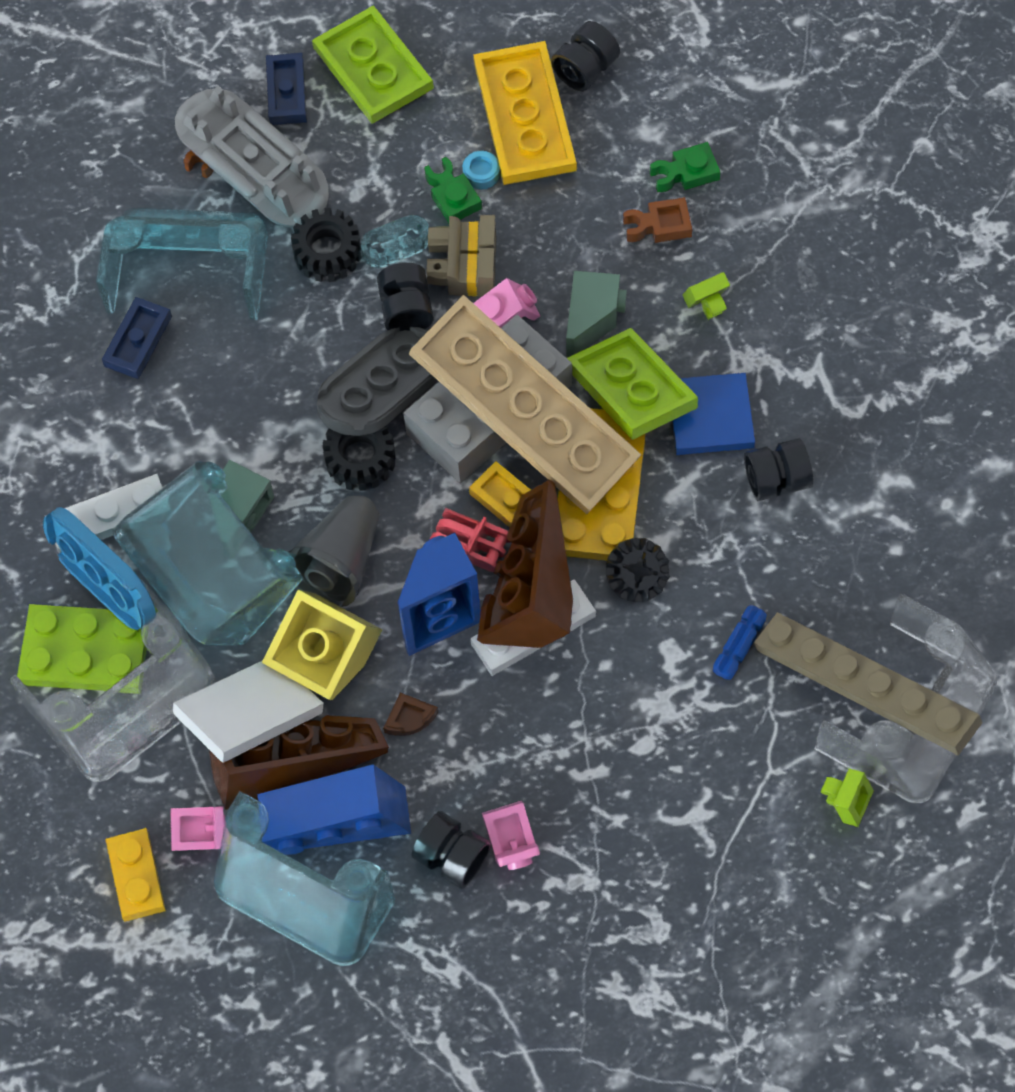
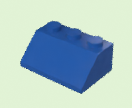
[398,533,481,656]

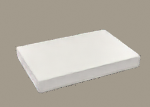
[173,660,324,763]

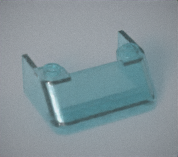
[96,208,268,320]

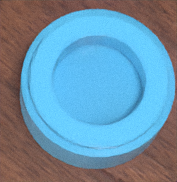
[462,151,500,190]

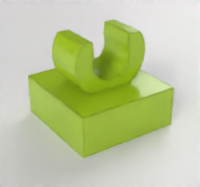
[682,272,730,320]
[821,768,874,827]

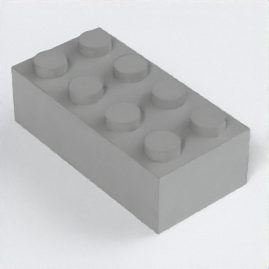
[403,315,572,484]

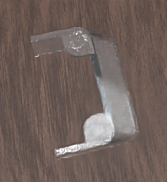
[9,578,217,782]
[814,593,997,803]

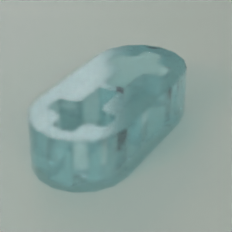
[360,215,429,268]

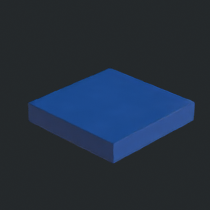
[672,373,755,455]

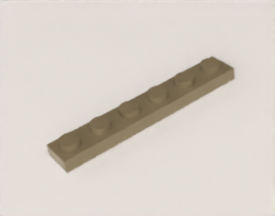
[754,612,982,756]

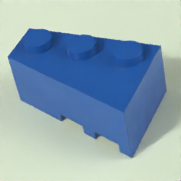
[258,764,411,855]

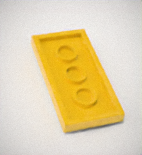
[473,41,577,185]
[558,408,646,561]

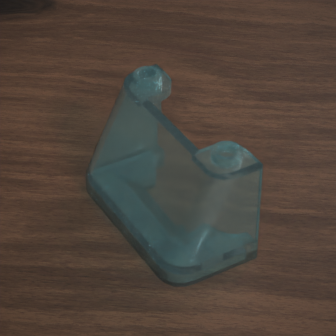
[113,461,304,646]
[214,791,395,966]

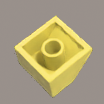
[262,590,383,700]

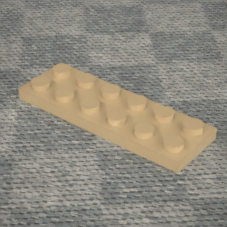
[409,295,641,514]

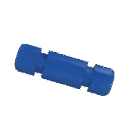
[713,605,767,680]

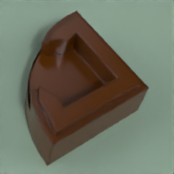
[383,692,438,736]

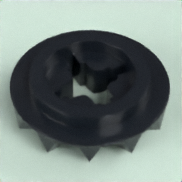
[606,538,670,602]

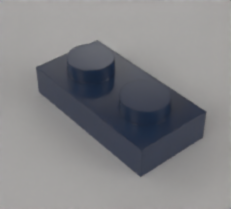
[266,53,307,125]
[102,297,172,379]

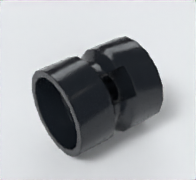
[551,21,620,92]
[377,263,434,331]
[744,438,813,502]
[411,811,491,889]

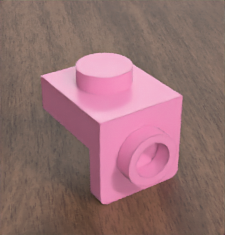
[473,278,540,328]
[481,801,540,870]
[170,806,232,851]

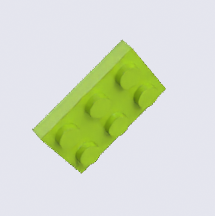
[312,5,434,124]
[567,328,698,440]
[17,604,150,693]

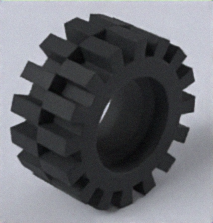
[291,208,362,282]
[322,426,396,491]

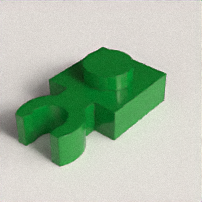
[650,142,721,192]
[424,157,482,224]

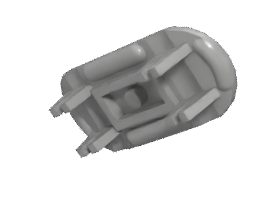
[175,85,329,228]

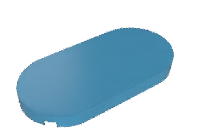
[43,507,156,630]

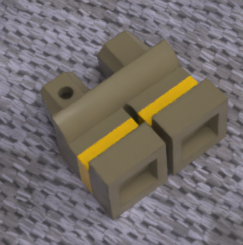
[426,215,496,297]

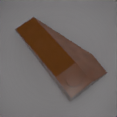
[477,480,573,648]
[209,715,389,810]

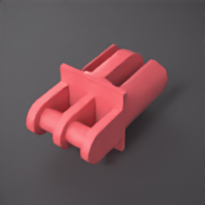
[429,508,510,572]

